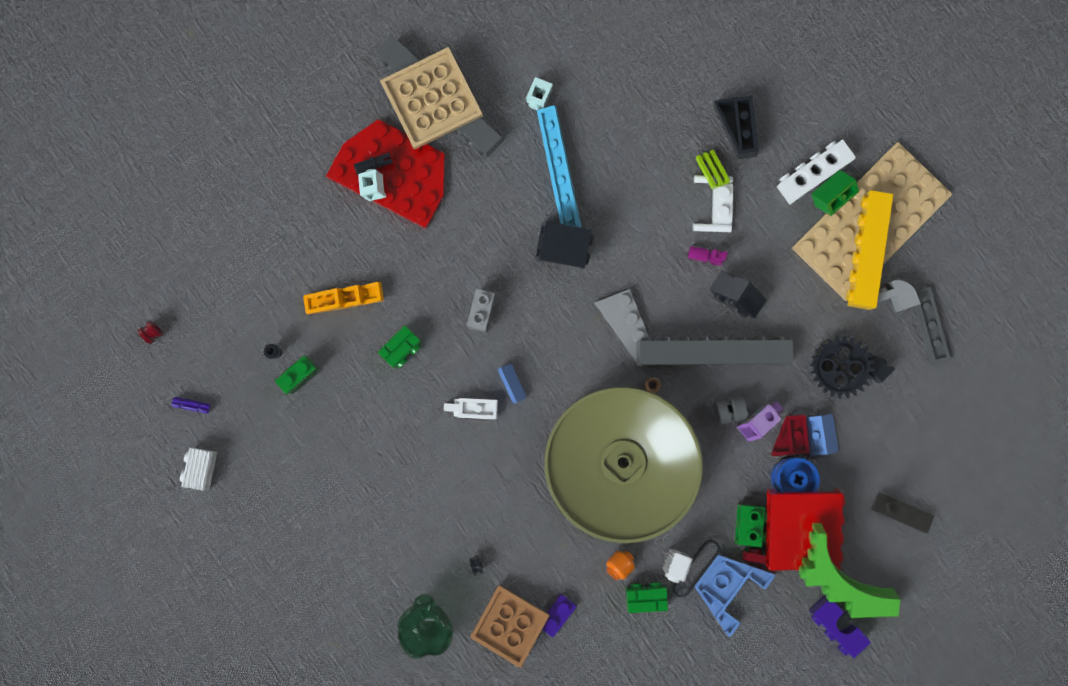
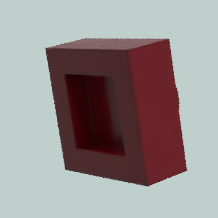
[741,548,766,564]

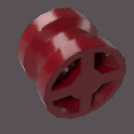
[137,320,163,345]

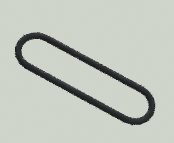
[672,540,720,598]

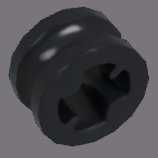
[469,556,484,576]

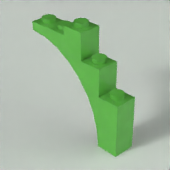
[799,523,900,618]

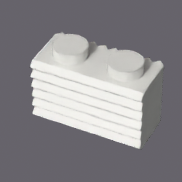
[180,448,217,491]
[662,548,693,583]

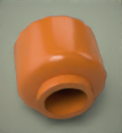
[606,550,635,580]

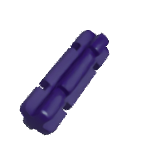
[172,397,211,414]

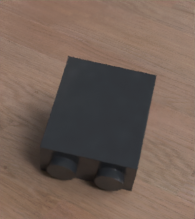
[535,221,594,268]

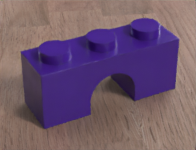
[808,595,871,659]

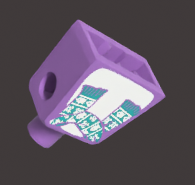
[736,401,783,442]

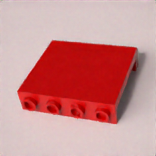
[765,488,845,570]

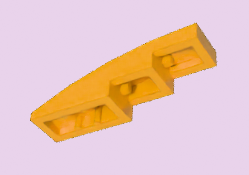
[303,282,384,314]

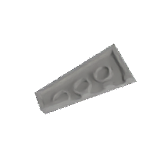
[594,289,649,367]

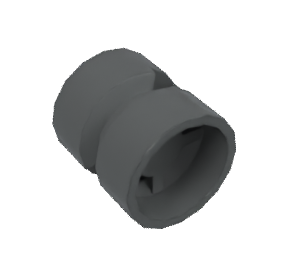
[714,395,748,425]

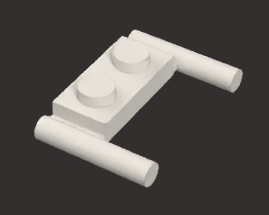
[693,175,733,232]

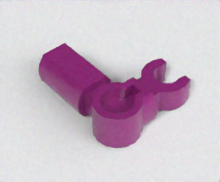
[687,246,728,266]

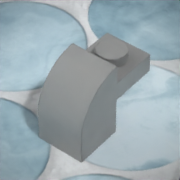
[877,280,920,312]

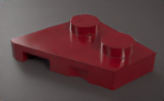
[771,415,810,456]

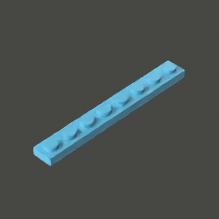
[537,105,582,228]

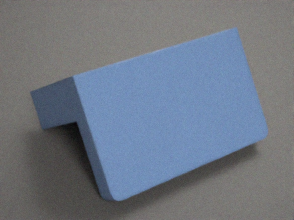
[806,414,839,456]

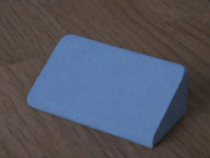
[498,364,526,404]

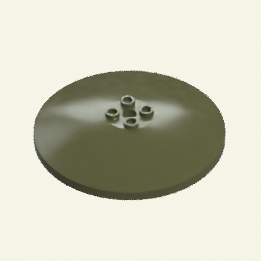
[544,387,702,543]

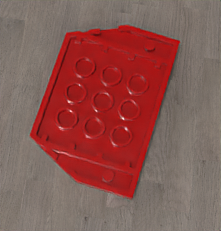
[326,119,445,229]

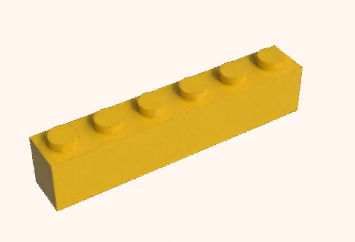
[846,190,893,310]

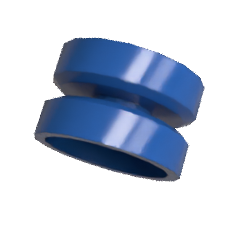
[771,457,820,492]

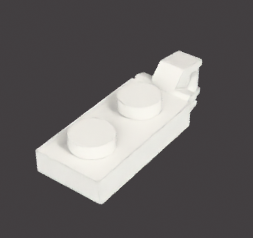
[444,398,498,419]

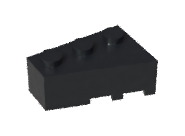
[713,95,758,159]

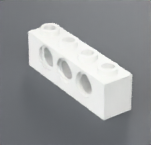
[777,140,856,205]

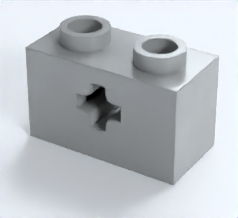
[467,289,496,332]

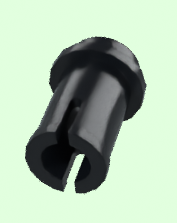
[264,344,282,359]

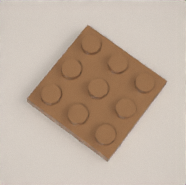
[470,585,550,668]

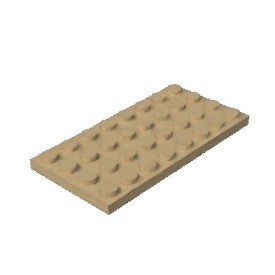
[792,142,952,301]

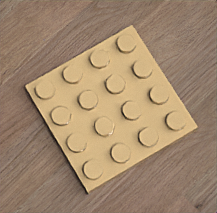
[380,47,483,150]

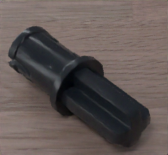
[354,152,393,174]

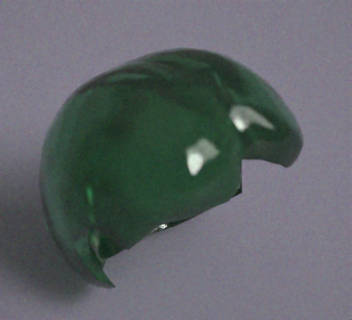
[397,594,453,659]

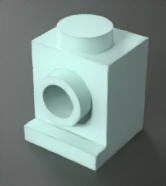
[526,77,553,110]
[358,169,386,201]

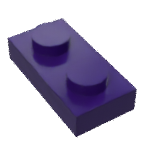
[542,593,577,638]

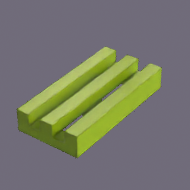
[696,149,730,190]

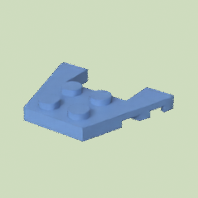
[694,555,775,637]

